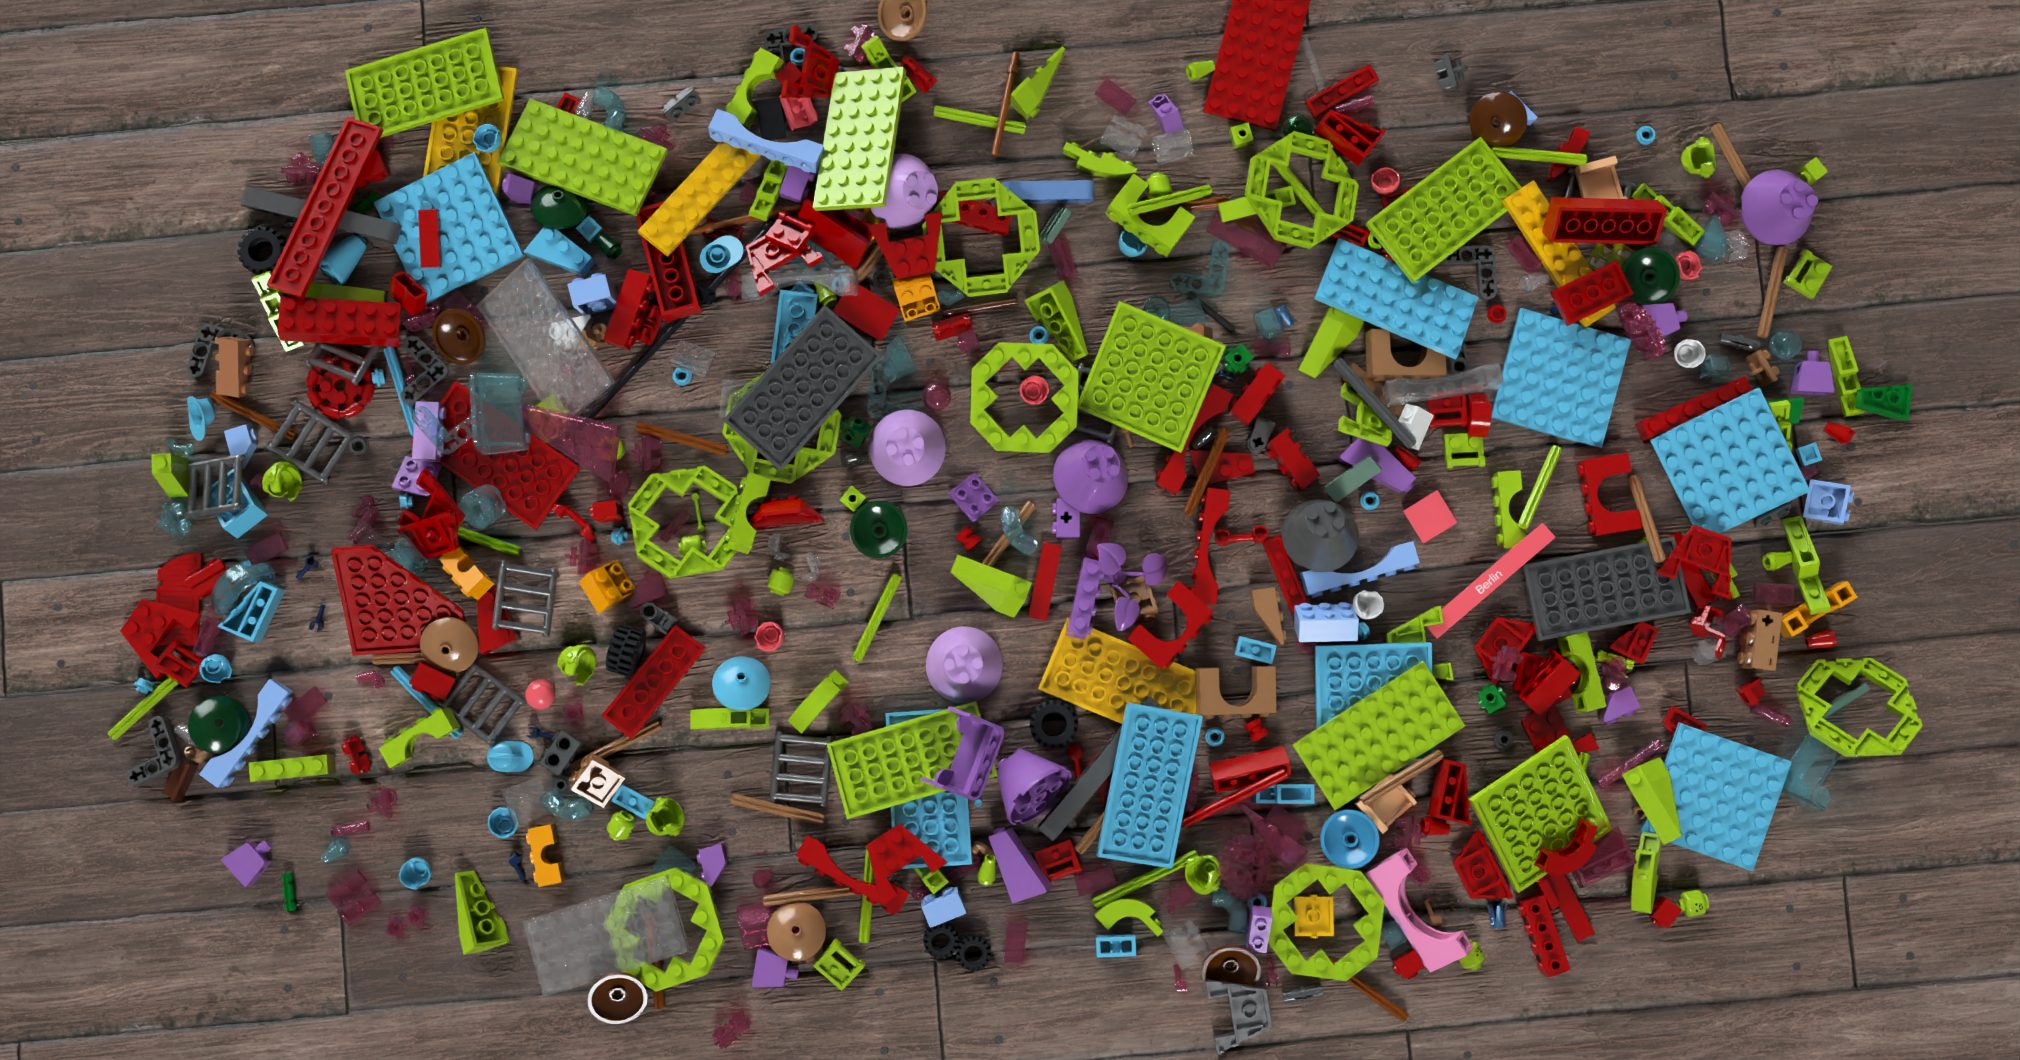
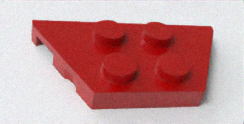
[397,509,459,559]
[1473,617,1535,685]
[1452,829,1514,899]

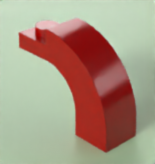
[1534,818,1598,875]

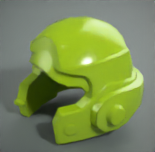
[1681,137,1716,178]
[262,462,303,502]
[557,644,597,686]
[646,797,685,836]
[1185,855,1224,895]

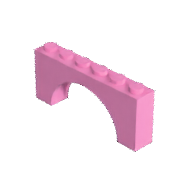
[1364,848,1473,973]

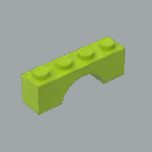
[726,47,785,129]
[1491,470,1527,550]
[724,472,771,554]
[1557,632,1607,713]
[378,707,461,768]
[249,754,335,782]

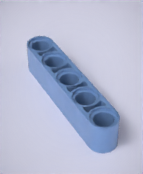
[1001,180,1094,204]

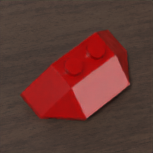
[747,496,824,528]

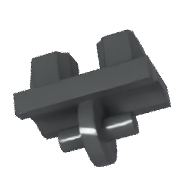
[1434,54,1468,91]

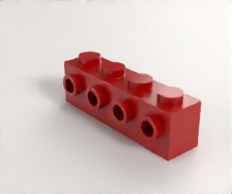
[935,191,1013,237]
[603,269,654,351]
[1209,746,1291,793]
[1517,893,1571,977]

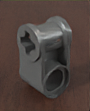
[1446,340,1468,378]
[1247,415,1276,454]
[640,602,678,635]

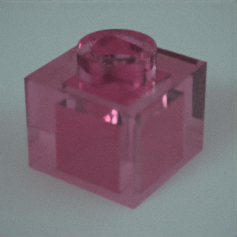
[957,329,980,355]

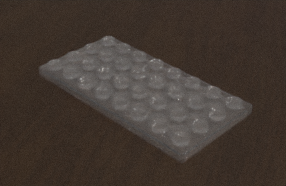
[476,259,616,428]
[523,875,690,997]

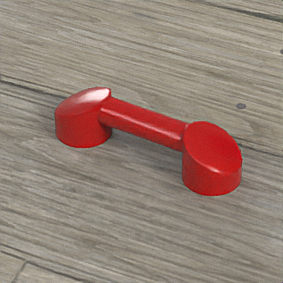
[550,504,595,542]
[1214,525,1268,547]
[1067,745,1083,779]

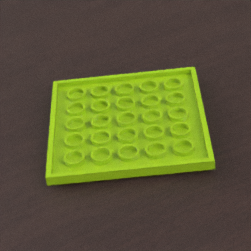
[1078,301,1227,453]
[1469,735,1613,893]

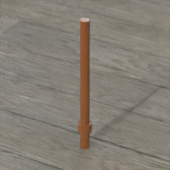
[991,52,1020,158]
[690,203,802,235]

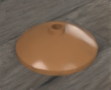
[878,0,928,41]
[420,617,479,673]
[767,902,826,961]

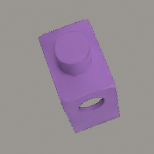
[1637,303,1687,344]
[1791,351,1834,395]
[221,839,273,887]
[751,947,799,987]

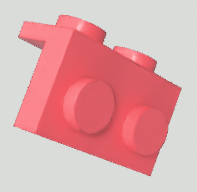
[779,95,818,131]

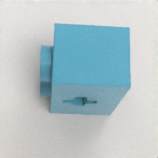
[1095,934,1136,958]

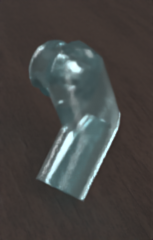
[936,290,964,305]
[165,438,195,457]

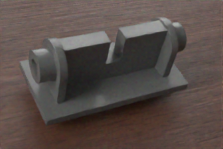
[661,87,701,123]
[1752,502,1792,528]

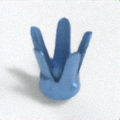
[1273,303,1298,332]
[1487,902,1507,933]

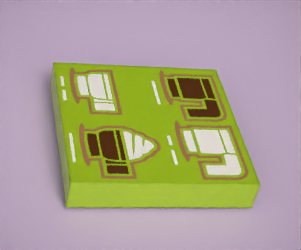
[1587,243,1636,271]

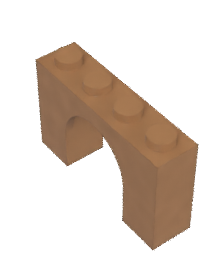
[1365,329,1447,381]
[1195,666,1277,719]

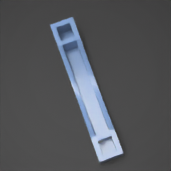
[708,109,824,174]
[1300,541,1420,598]
[199,679,295,788]

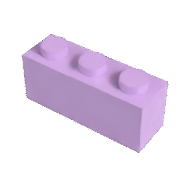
[412,401,446,462]

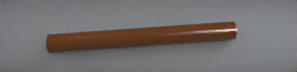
[942,298,1018,317]

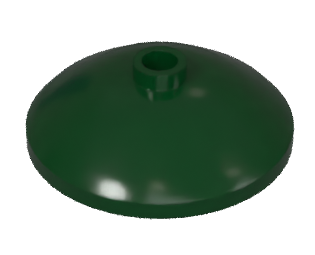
[530,185,589,229]
[1622,248,1680,305]
[850,501,908,559]
[188,696,250,754]

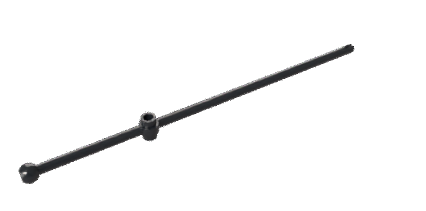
[565,220,774,442]

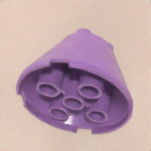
[1740,170,1818,245]
[1053,439,1128,514]
[997,748,1072,825]

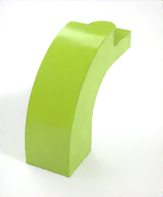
[861,35,916,102]
[788,670,849,734]
[1094,898,1163,936]

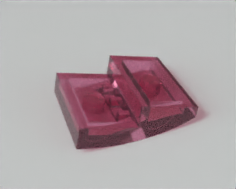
[325,869,381,926]
[736,902,777,949]

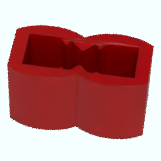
[389,271,427,315]
[590,499,624,523]

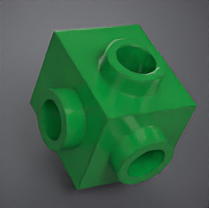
[1222,343,1254,375]
[1477,684,1509,716]

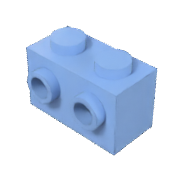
[921,886,967,928]

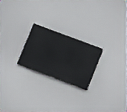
[756,98,787,141]

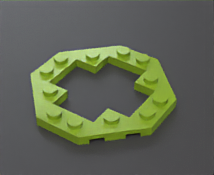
[1245,131,1359,249]
[922,178,1040,297]
[970,342,1080,453]
[722,372,843,484]
[628,466,738,579]
[1795,658,1923,757]
[1268,863,1385,981]
[608,867,726,992]

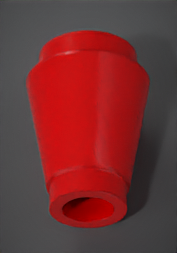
[1823,421,1855,445]
[1392,445,1422,472]
[1805,629,1837,648]
[1419,817,1450,836]

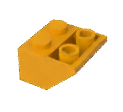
[891,273,941,322]
[579,559,638,614]

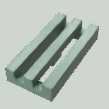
[1039,207,1072,244]

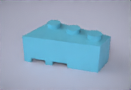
[523,226,596,276]
[217,581,285,643]

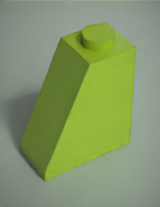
[151,453,190,498]

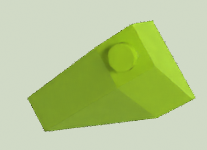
[1011,46,1065,120]
[1024,280,1088,361]
[1298,306,1365,379]
[950,554,1032,618]
[1622,757,1682,845]
[455,870,509,955]

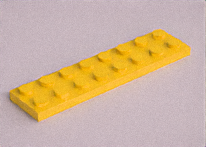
[638,141,761,257]
[1502,180,1616,328]

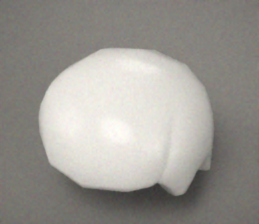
[1674,339,1706,368]
[1353,590,1384,619]

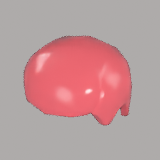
[1371,167,1400,195]
[1675,251,1702,280]
[1019,375,1049,405]
[755,621,784,652]
[525,678,555,710]

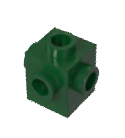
[839,415,872,449]

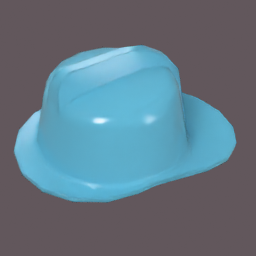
[700,235,743,273]
[187,396,215,441]
[487,741,534,772]

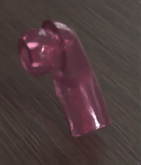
[356,670,385,689]

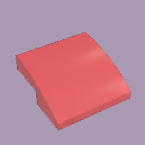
[1403,490,1458,543]

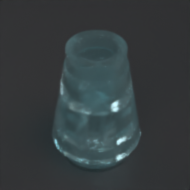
[320,837,351,864]

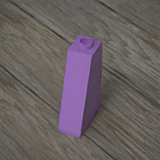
[1337,438,1416,494]
[989,827,1053,904]

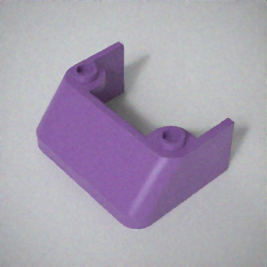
[920,706,1004,801]

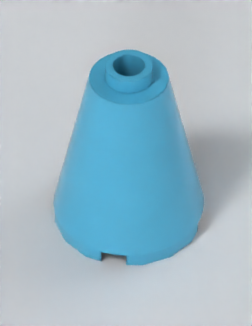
[318,234,367,286]

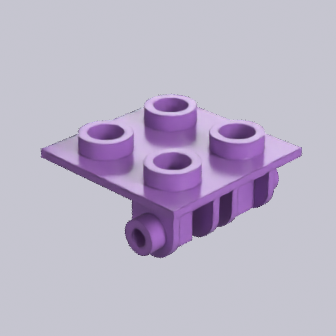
[392,456,442,498]
[948,472,999,522]

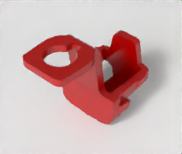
[1689,605,1726,660]

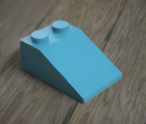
[211,468,268,539]

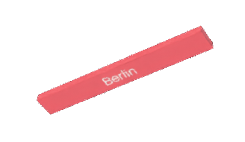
[1426,523,1556,639]

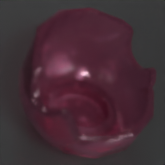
[921,382,951,411]

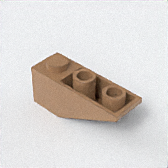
[1250,587,1286,645]

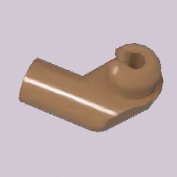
[971,840,995,856]

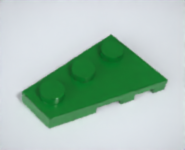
[1855,384,1913,422]

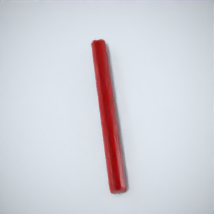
[1182,768,1288,827]

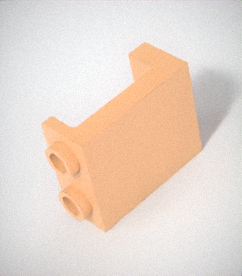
[1574,156,1627,199]
[1354,774,1417,834]

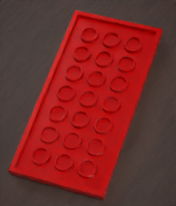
[1203,0,1310,131]
[411,381,581,530]

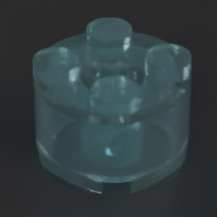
[460,485,506,529]
[385,540,427,576]

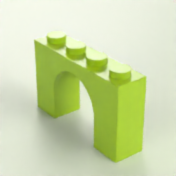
[1105,174,1195,257]

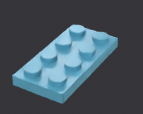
[770,290,818,365]

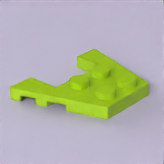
[1338,381,1392,447]
[1386,606,1454,680]

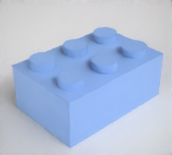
[567,273,619,315]
[1294,602,1359,642]

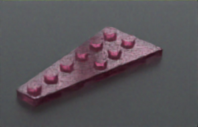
[514,402,621,483]

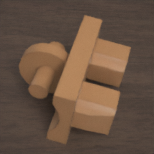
[578,323,608,352]
[1745,350,1780,387]

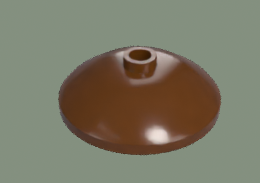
[1469,91,1528,148]
[432,308,486,365]
[1202,945,1261,986]
[588,972,647,1024]

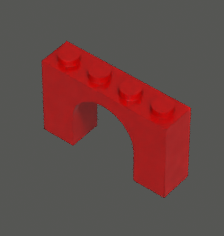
[1577,453,1643,537]
[1127,580,1214,670]

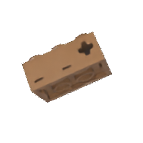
[1737,610,1782,672]

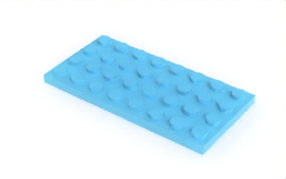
[1314,238,1479,360]
[1096,702,1203,869]
[885,709,972,869]

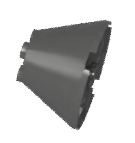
[1281,499,1359,572]

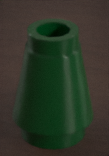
[595,233,623,260]

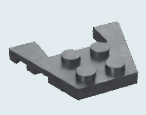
[1205,979,1272,1055]

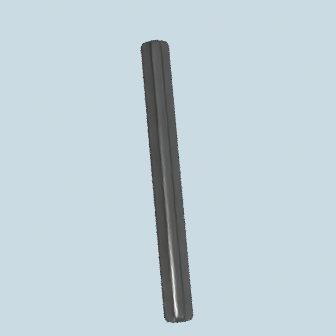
[1334,358,1417,449]

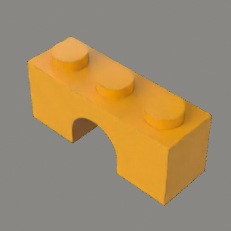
[439,545,494,600]
[526,823,566,887]

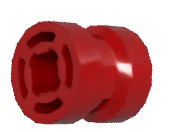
[955,525,982,552]
[1243,716,1269,742]

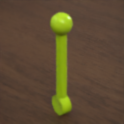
[691,493,705,532]

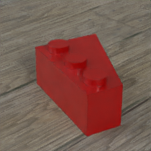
[1314,109,1386,166]
[1229,362,1286,426]
[1265,428,1321,491]
[477,585,521,655]
[1519,648,1581,716]
[1427,759,1472,826]

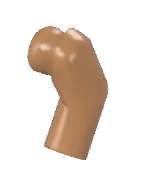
[184,746,216,763]

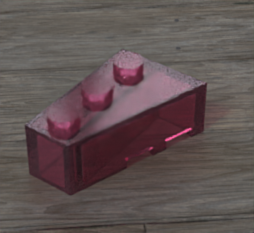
[1571,827,1637,888]

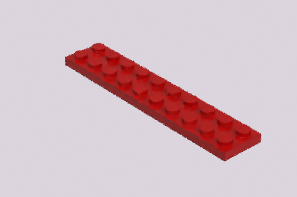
[266,116,384,299]

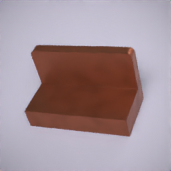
[162,758,199,802]

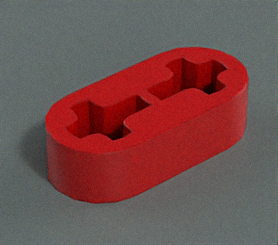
[1534,876,1560,910]

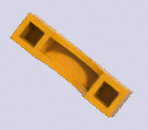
[1780,581,1858,638]

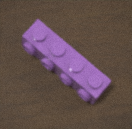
[1066,558,1104,640]

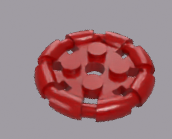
[306,353,375,419]

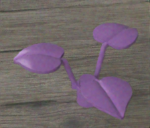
[1097,543,1167,631]

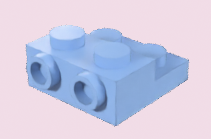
[1803,479,1854,525]

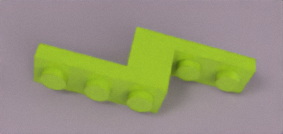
[1781,516,1831,615]

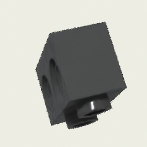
[540,730,584,776]

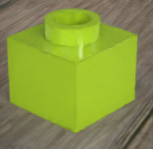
[1229,122,1254,149]
[1798,157,1828,185]
[840,485,867,513]

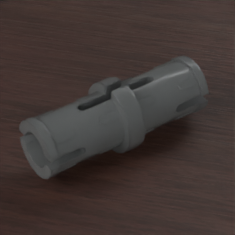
[1718,332,1760,352]
[1282,985,1324,1004]

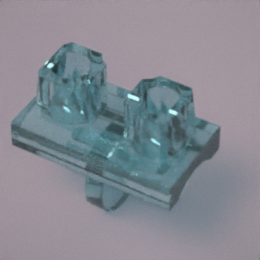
[156,502,192,538]

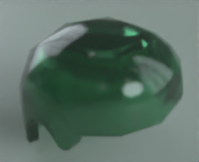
[1283,114,1313,137]

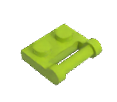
[1783,249,1833,299]
[1443,433,1485,469]
[813,938,865,991]

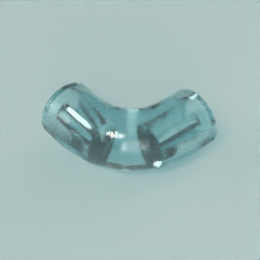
[592,86,626,132]
[1000,506,1037,555]
[540,788,594,820]
[1211,887,1248,932]

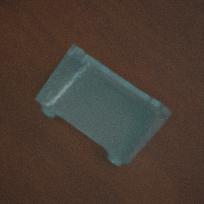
[469,372,531,455]
[1781,732,1858,811]

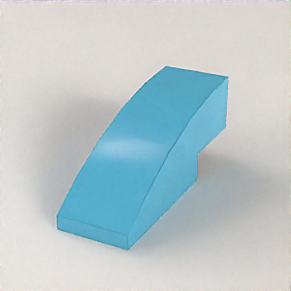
[1251,784,1314,804]

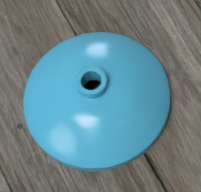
[712,656,771,711]

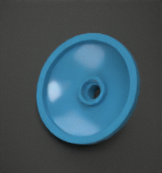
[1320,810,1380,869]

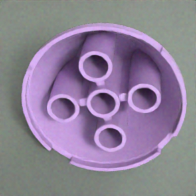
[870,154,938,231]
[869,410,946,486]
[926,627,1003,704]

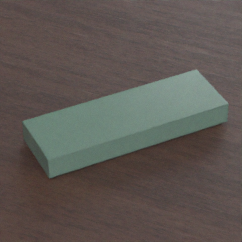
[1324,454,1382,503]
[1823,683,1870,719]

